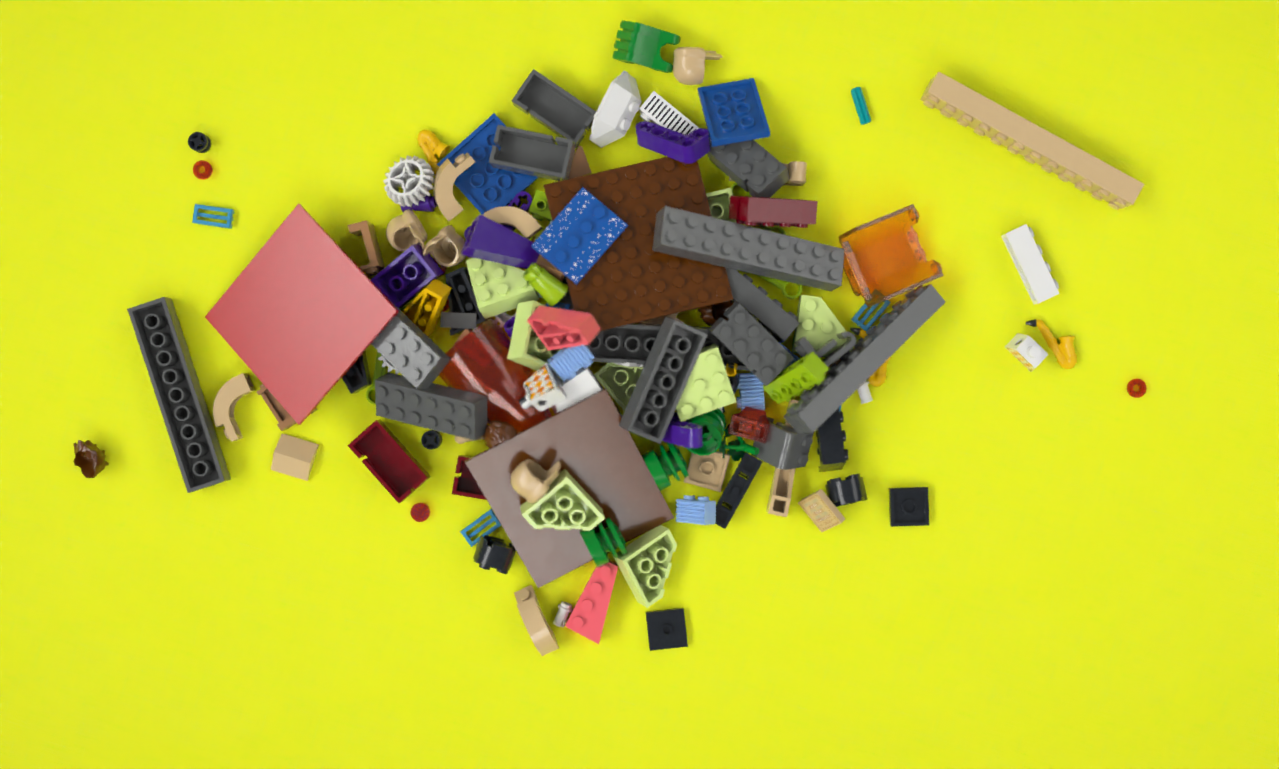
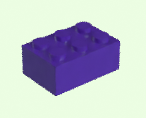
[371,242,444,308]

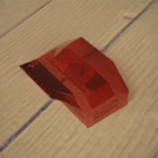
[728,406,770,443]

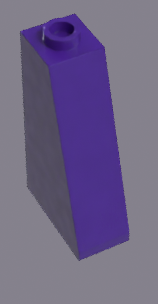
[461,214,539,269]

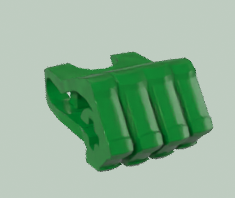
[613,20,681,73]

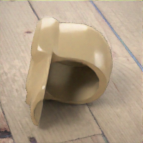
[673,47,723,85]
[386,209,428,251]
[423,225,466,267]
[511,459,561,504]

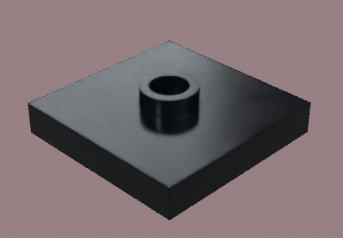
[889,487,929,527]
[646,608,688,651]

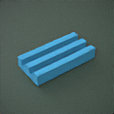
[192,204,235,229]
[851,290,891,332]
[460,509,501,547]

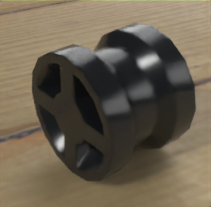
[188,132,212,153]
[421,430,442,450]

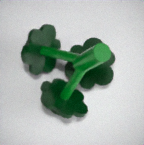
[719,421,759,461]

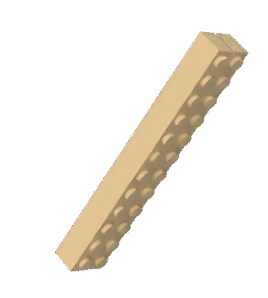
[920,72,1144,210]

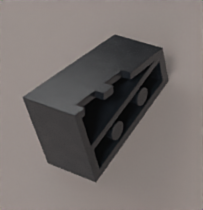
[446,267,491,336]
[342,351,372,394]
[815,408,849,472]

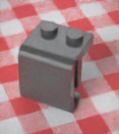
[794,332,856,367]
[752,417,814,470]

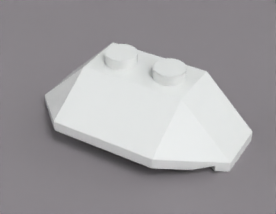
[589,71,642,148]

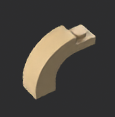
[433,152,475,222]
[482,206,542,240]
[213,373,256,442]
[514,585,559,656]

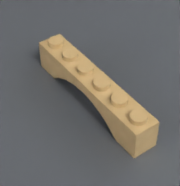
[766,400,799,517]

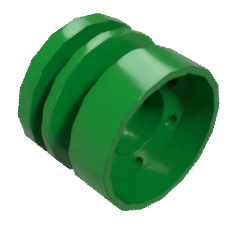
[686,409,726,456]
[642,442,689,491]
[580,517,627,568]

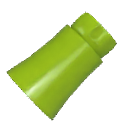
[523,263,568,307]

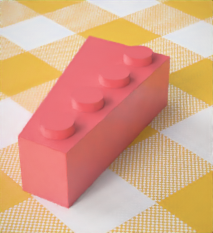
[565,559,618,644]

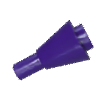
[401,194,437,212]

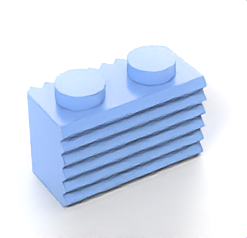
[548,345,595,381]
[736,373,765,412]
[676,495,716,525]

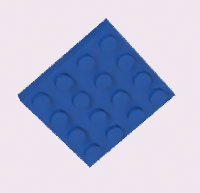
[437,113,539,214]

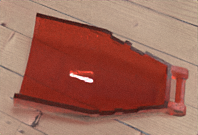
[439,318,552,434]

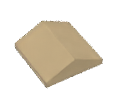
[271,433,319,481]

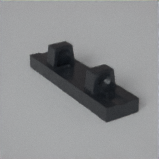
[716,452,762,529]

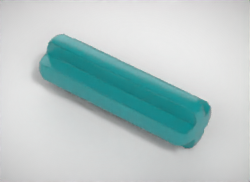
[851,87,871,125]

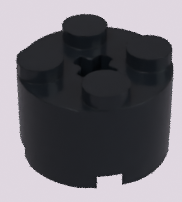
[825,473,868,507]
[473,535,516,574]

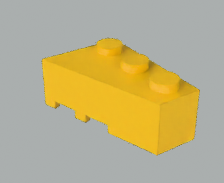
[402,279,452,337]

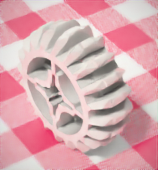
[383,155,435,207]

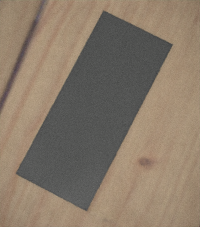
[440,312,477,329]

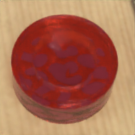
[410,502,430,522]

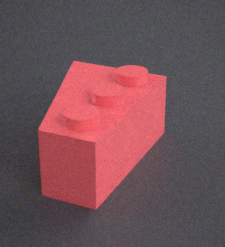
[527,305,601,351]

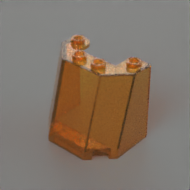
[839,204,944,307]

